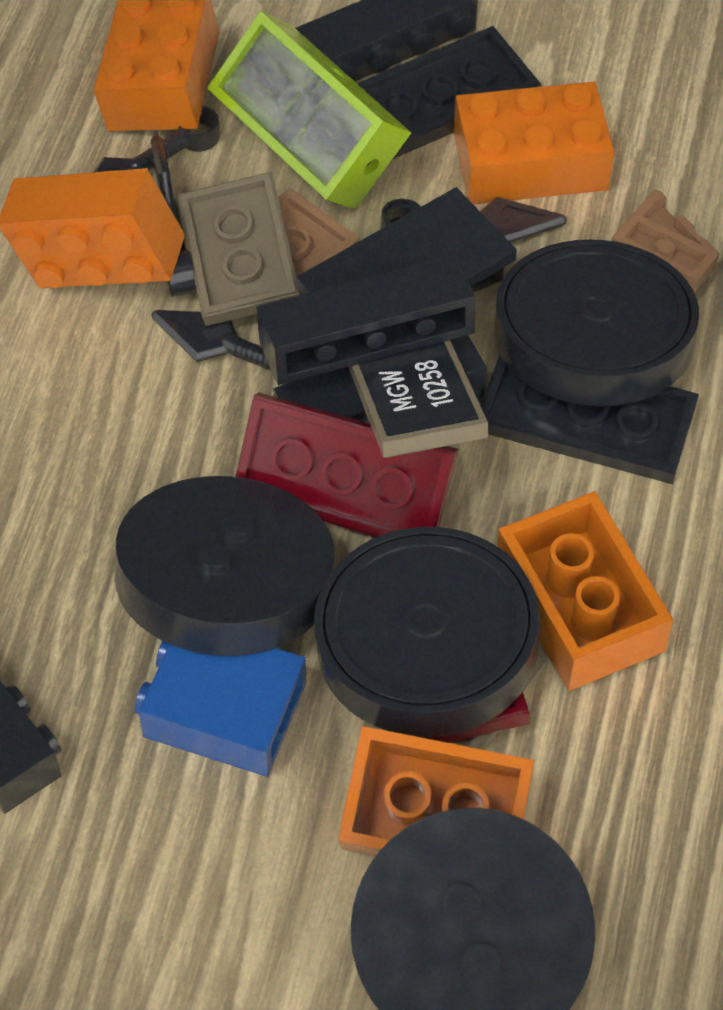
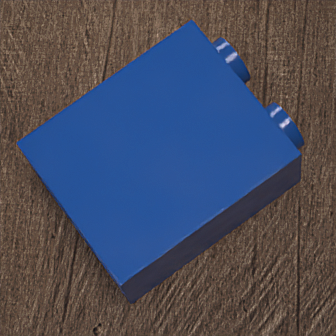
[135,641,306,777]

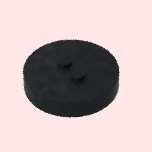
[494,239,699,406]
[114,476,335,656]
[314,527,539,737]
[351,808,595,1010]

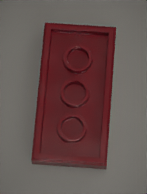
[235,392,459,537]

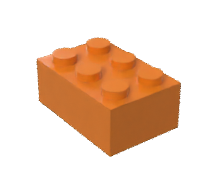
[93,0,220,131]
[454,81,614,204]
[0,168,185,288]
[497,491,673,692]
[338,726,535,856]

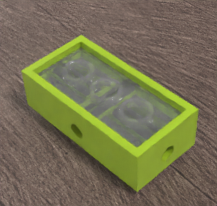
[207,11,411,209]

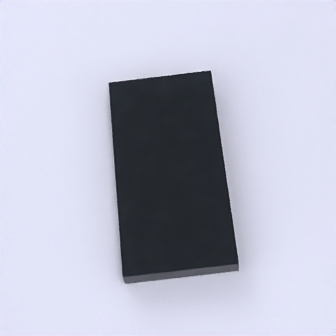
[357,26,542,159]
[296,187,517,294]
[481,355,699,485]

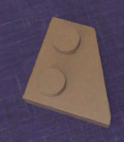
[611,189,720,293]

